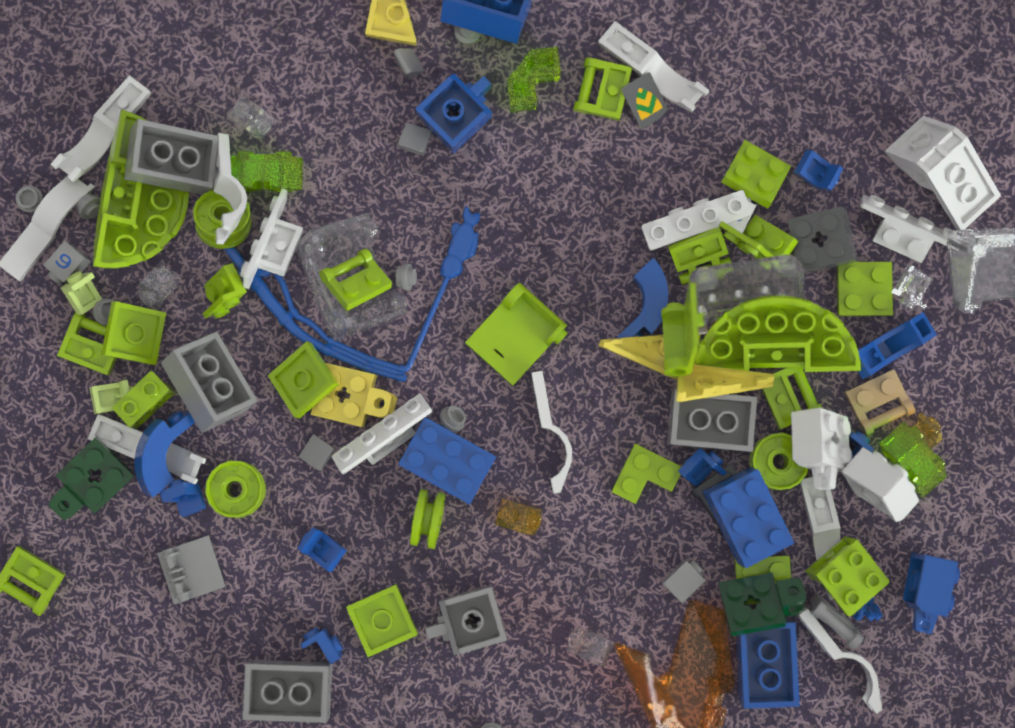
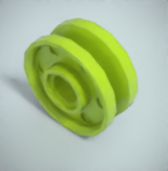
[193,189,252,249]
[748,433,808,490]
[205,461,266,518]
[410,489,445,549]

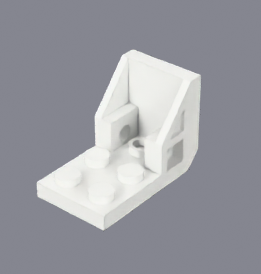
[885,116,1001,231]

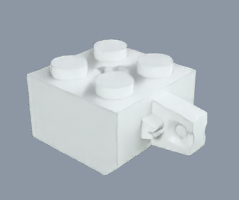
[791,408,852,490]
[842,448,919,522]

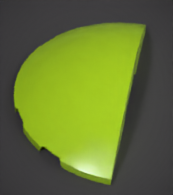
[93,110,189,268]
[695,296,861,372]

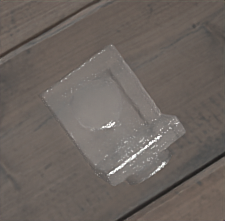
[227,96,276,141]
[138,262,182,311]
[892,265,932,310]
[567,627,615,667]

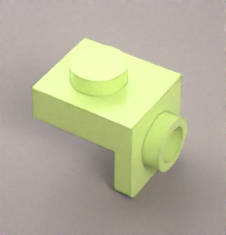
[61,271,102,315]
[90,380,133,415]

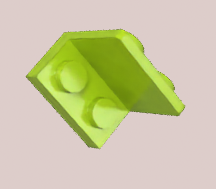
[719,215,798,269]
[805,536,889,616]

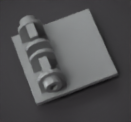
[157,535,226,605]

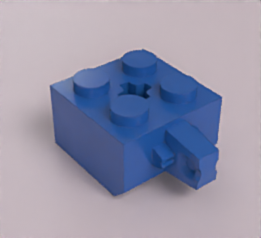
[415,74,492,154]
[902,552,960,634]

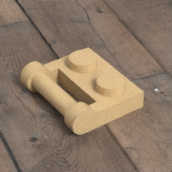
[844,369,915,436]

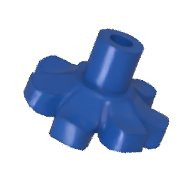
[852,598,883,621]

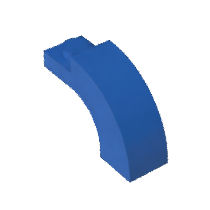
[616,258,668,338]
[858,312,937,379]
[134,410,195,497]

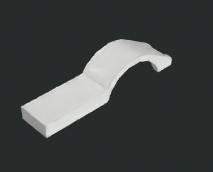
[598,21,709,112]
[50,76,151,182]
[213,133,247,244]
[0,175,96,281]
[531,371,572,494]
[88,414,206,484]
[800,477,841,600]
[796,607,882,714]

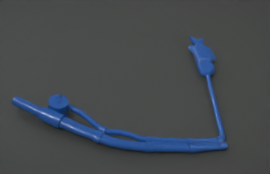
[223,206,480,382]

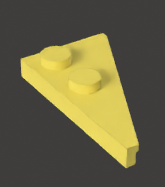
[365,0,417,46]
[599,333,701,381]
[676,364,774,402]

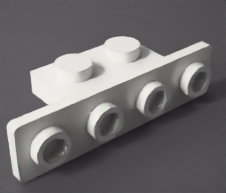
[240,188,303,289]
[641,190,752,251]
[860,195,962,263]
[332,394,432,474]

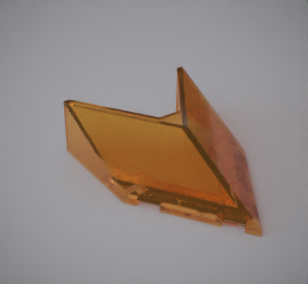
[614,600,735,728]

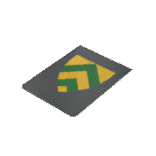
[621,72,668,130]

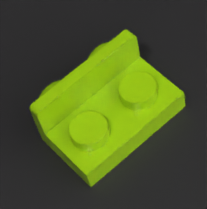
[202,263,247,319]
[112,371,177,429]

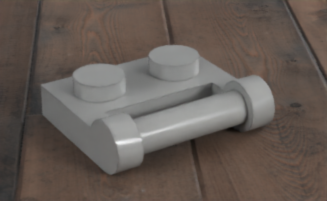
[810,593,864,650]

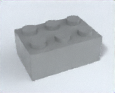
[124,119,219,195]
[161,332,258,433]
[667,389,757,452]
[243,660,332,723]

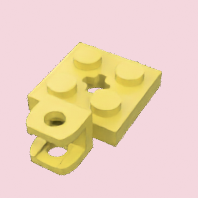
[311,363,397,428]

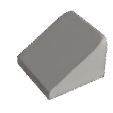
[394,48,424,80]
[398,123,432,156]
[299,434,336,471]

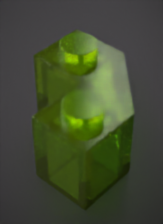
[507,46,561,113]
[230,151,303,193]
[879,422,947,498]

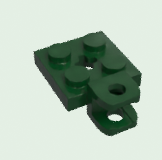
[49,436,136,520]
[718,572,806,637]

